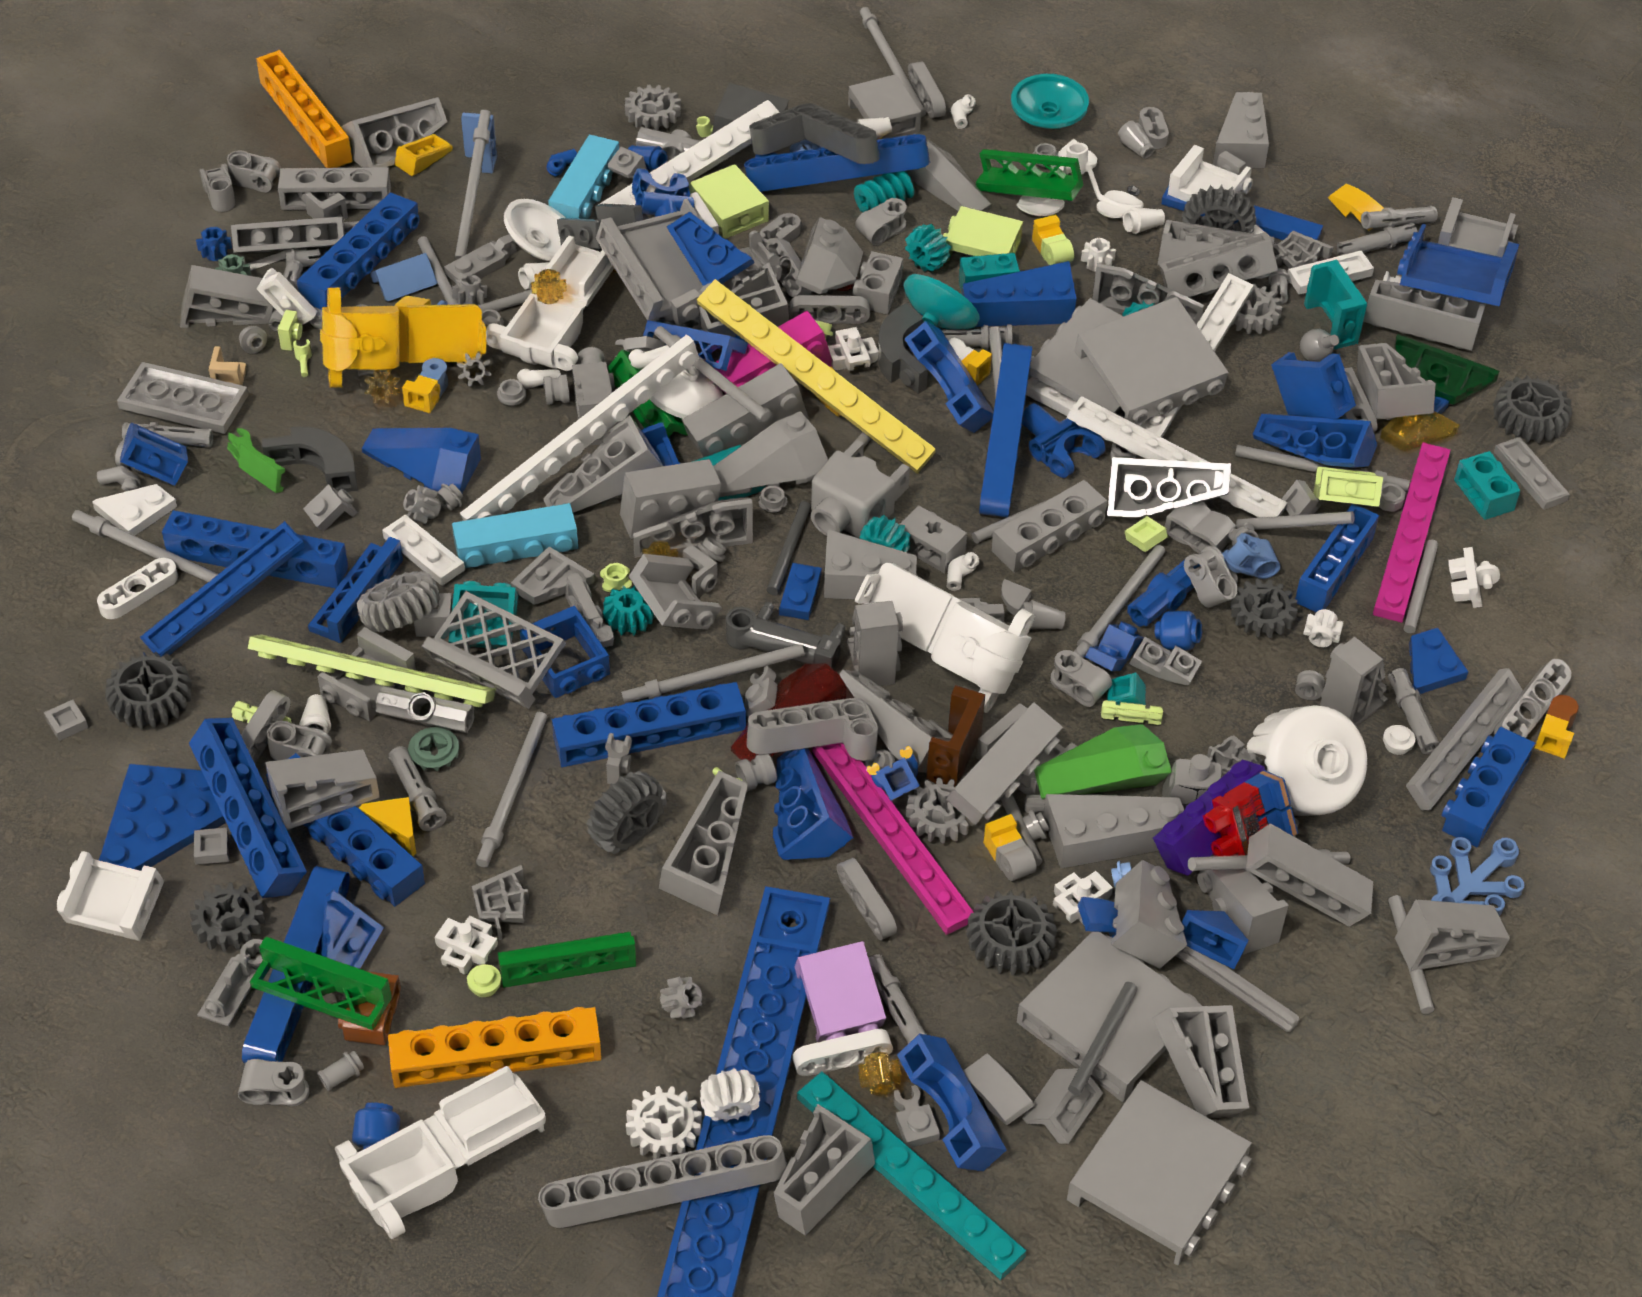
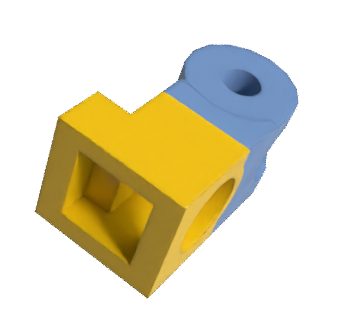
[402,358,448,413]

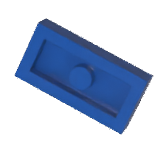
[779,563,822,620]

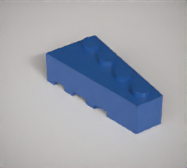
[962,261,1076,327]

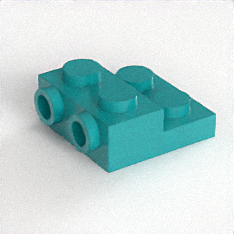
[448,581,518,649]

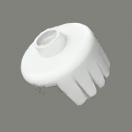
[1247,705,1367,816]

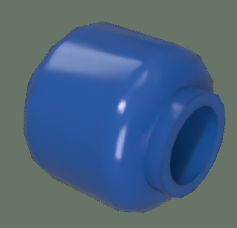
[1155,611,1202,651]
[352,1103,400,1150]

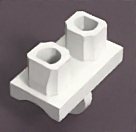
[1448,547,1500,608]

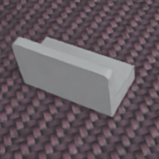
[1022,1068,1103,1144]

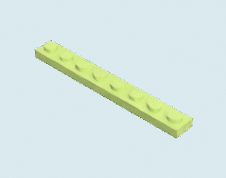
[248,634,496,707]

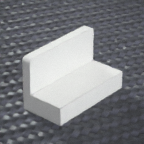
[257,268,318,325]

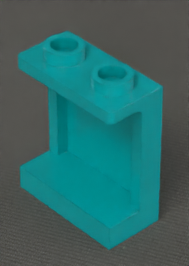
[1304,260,1367,350]

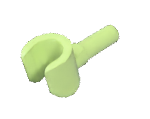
[696,116,713,137]
[293,339,312,377]

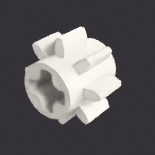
[1081,238,1116,272]
[1303,609,1343,647]

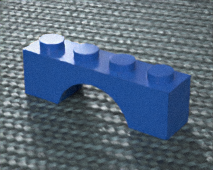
[905,321,994,433]
[897,1033,1007,1171]

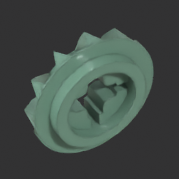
[408,727,459,772]

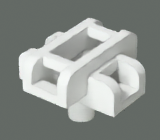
[828,327,879,371]
[1053,871,1113,925]
[435,916,498,975]

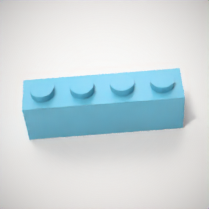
[548,134,619,219]
[452,503,578,568]

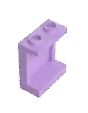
[794,941,886,1042]

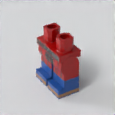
[1203,770,1298,856]

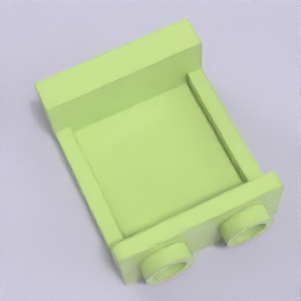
[689,164,769,239]
[943,206,1023,261]
[1313,466,1383,507]

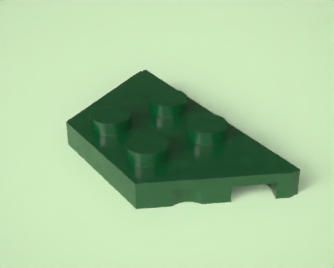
[1394,334,1500,405]

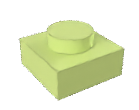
[277,310,302,351]
[1125,516,1168,552]

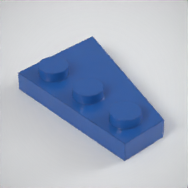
[667,212,755,286]

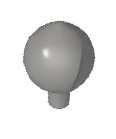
[1300,329,1339,362]

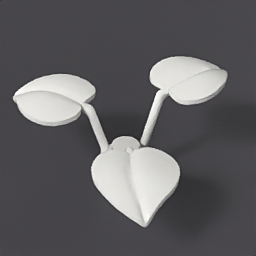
[1017,139,1144,218]

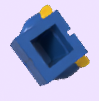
[867,746,920,801]

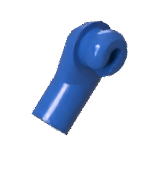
[546,149,577,176]

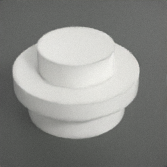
[1383,725,1415,755]

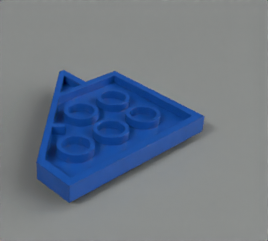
[99,764,226,871]

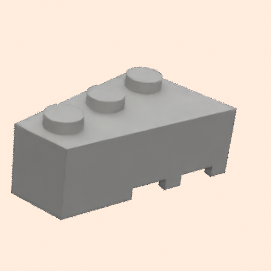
[1213,92,1269,168]
[699,262,789,337]
[180,265,274,328]
[1357,343,1436,420]
[572,362,620,446]
[824,529,917,599]
[1320,637,1388,726]
[1111,860,1187,968]
[1153,1005,1249,1118]
[774,1104,875,1236]

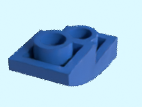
[1077,897,1118,938]

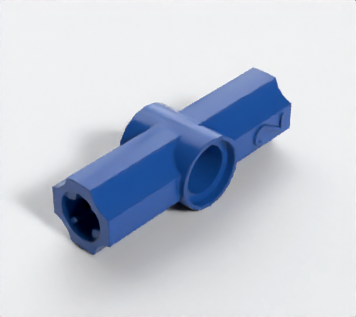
[1127,560,1201,627]

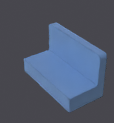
[461,113,497,173]
[370,253,437,302]

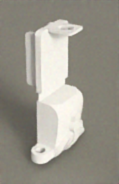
[486,235,614,371]
[855,563,1035,713]
[335,1066,546,1239]

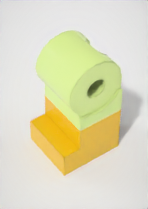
[1032,215,1074,265]

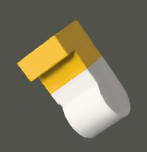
[949,338,992,386]

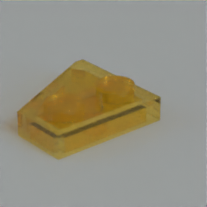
[1380,411,1460,451]

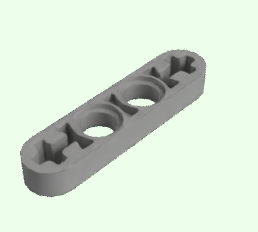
[1494,659,1571,738]

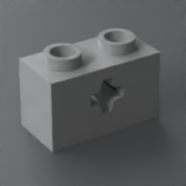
[899,505,967,574]

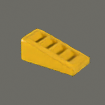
[395,134,453,176]

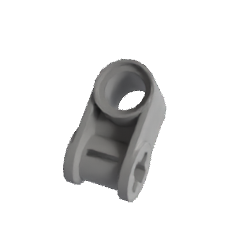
[227,150,281,193]
[199,163,236,212]
[855,198,907,245]
[1184,546,1237,608]
[1050,650,1112,707]
[267,721,332,761]
[238,1059,310,1106]

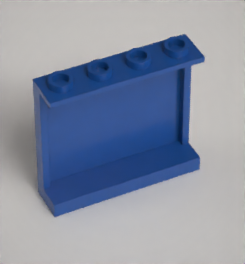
[1397,224,1519,306]

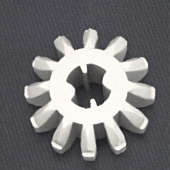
[700,1068,760,1122]

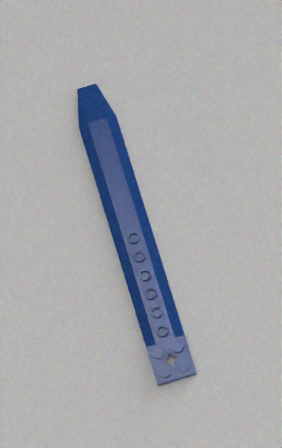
[657,886,830,1297]

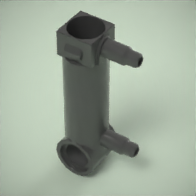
[726,602,845,675]

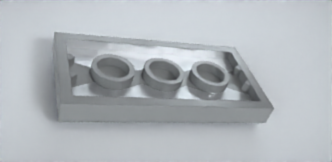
[117,362,249,434]

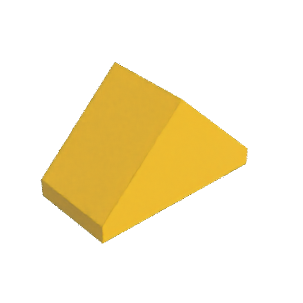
[359,797,416,856]

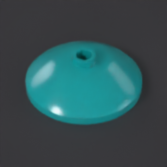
[1011,74,1089,129]
[903,274,980,330]

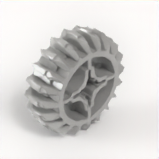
[356,571,440,632]

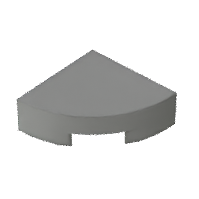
[1001,579,1032,615]

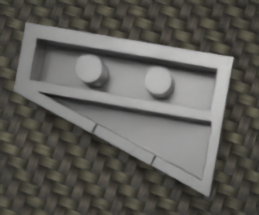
[620,459,721,539]
[847,601,903,686]
[265,749,380,830]
[1197,856,1289,955]
[1395,900,1510,971]

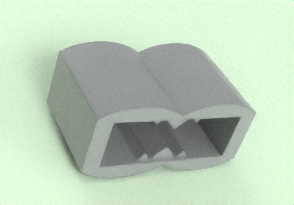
[1165,501,1236,558]

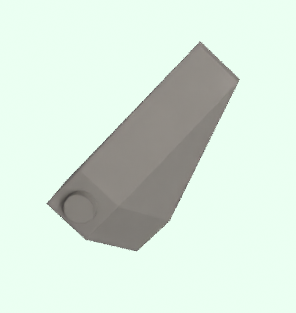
[1092,263,1204,325]

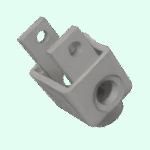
[811,439,910,538]

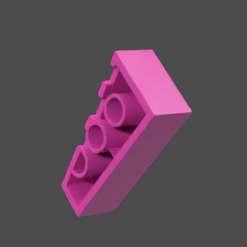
[716,310,833,395]

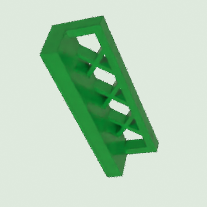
[976,149,1084,201]
[607,349,688,438]
[498,931,636,988]
[250,937,392,1030]

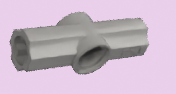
[636,127,700,162]
[376,686,475,733]

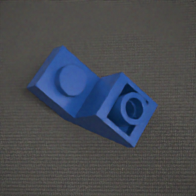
[1085,621,1144,671]

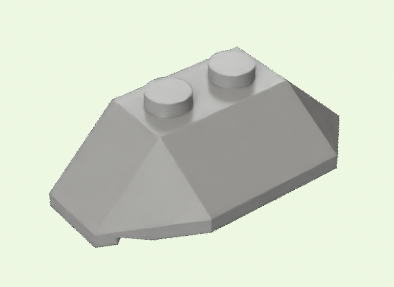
[795,217,863,294]

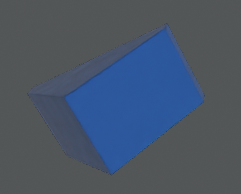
[1182,910,1249,969]

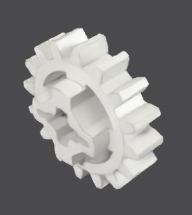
[626,1086,702,1160]

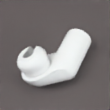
[951,94,976,129]
[629,345,669,369]
[517,369,561,389]
[946,552,979,591]

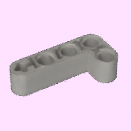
[747,698,878,760]

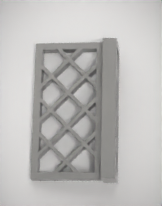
[421,591,566,709]

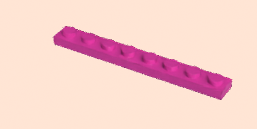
[1373,442,1451,623]
[812,743,974,935]

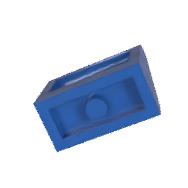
[120,422,188,486]

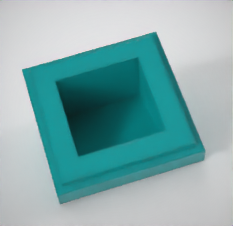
[1107,672,1146,705]

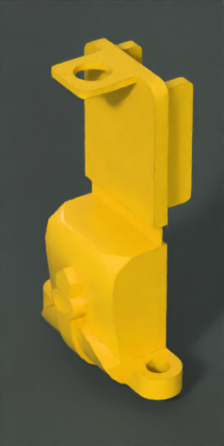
[320,288,486,388]

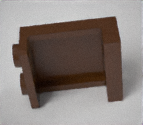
[926,685,986,787]

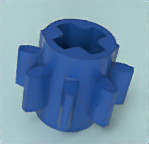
[196,227,232,261]

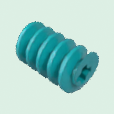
[854,171,914,212]

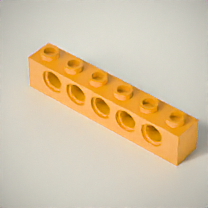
[256,50,352,168]
[388,1007,601,1088]

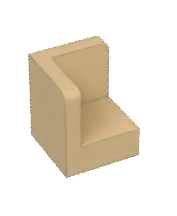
[209,346,247,385]

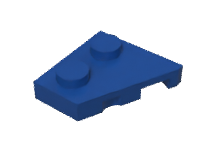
[1409,628,1468,694]
[321,890,384,969]

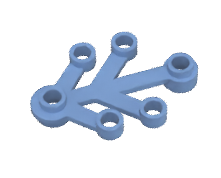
[1430,837,1524,916]

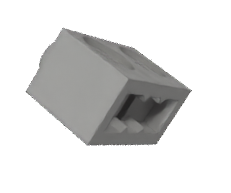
[853,251,903,314]

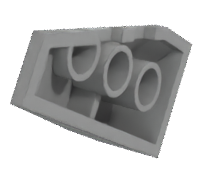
[341,97,447,168]
[906,133,991,212]
[713,411,828,497]
[543,415,663,512]
[1107,458,1231,518]
[633,497,753,558]
[839,669,953,773]

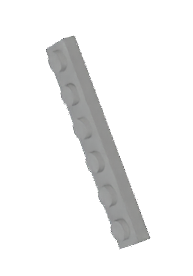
[1406,668,1523,810]

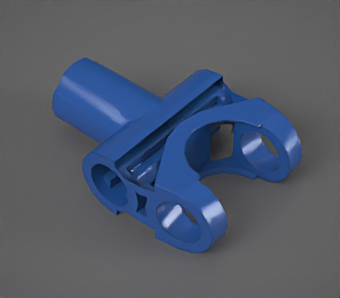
[632,168,694,217]
[1022,403,1105,478]

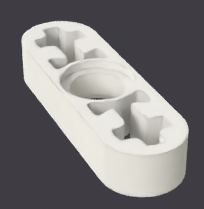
[97,558,178,619]
[792,1029,893,1076]

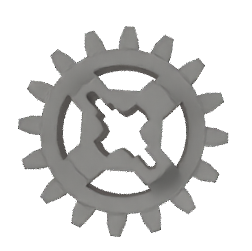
[625,84,681,130]
[1231,283,1282,334]
[906,778,974,843]

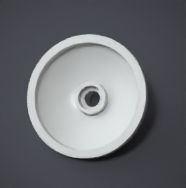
[504,199,566,262]
[650,366,724,419]

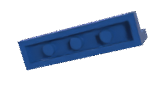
[643,320,748,371]
[308,537,403,643]

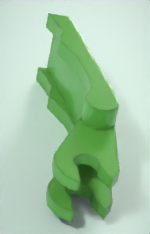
[227,428,285,493]

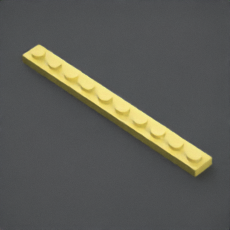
[697,279,936,474]

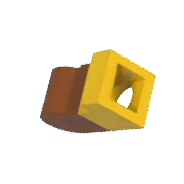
[1534,695,1579,759]

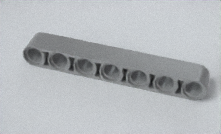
[538,1135,787,1228]

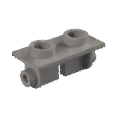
[197,954,256,1027]

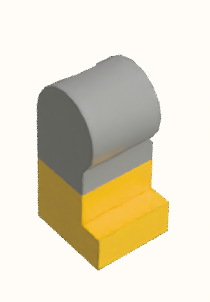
[983,814,1037,881]

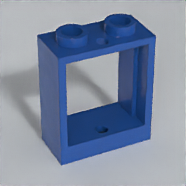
[520,605,610,698]

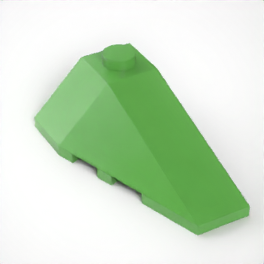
[1034,724,1172,799]

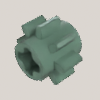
[215,254,251,276]

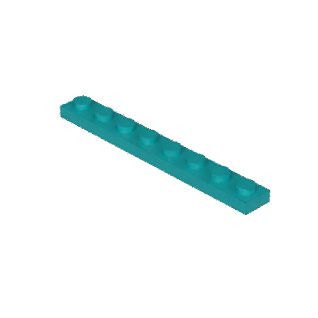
[797,1071,1026,1280]

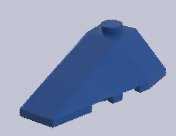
[362,428,481,494]

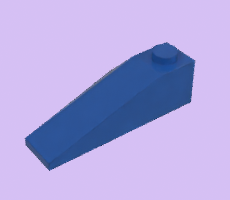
[1253,414,1377,468]
[773,748,853,860]

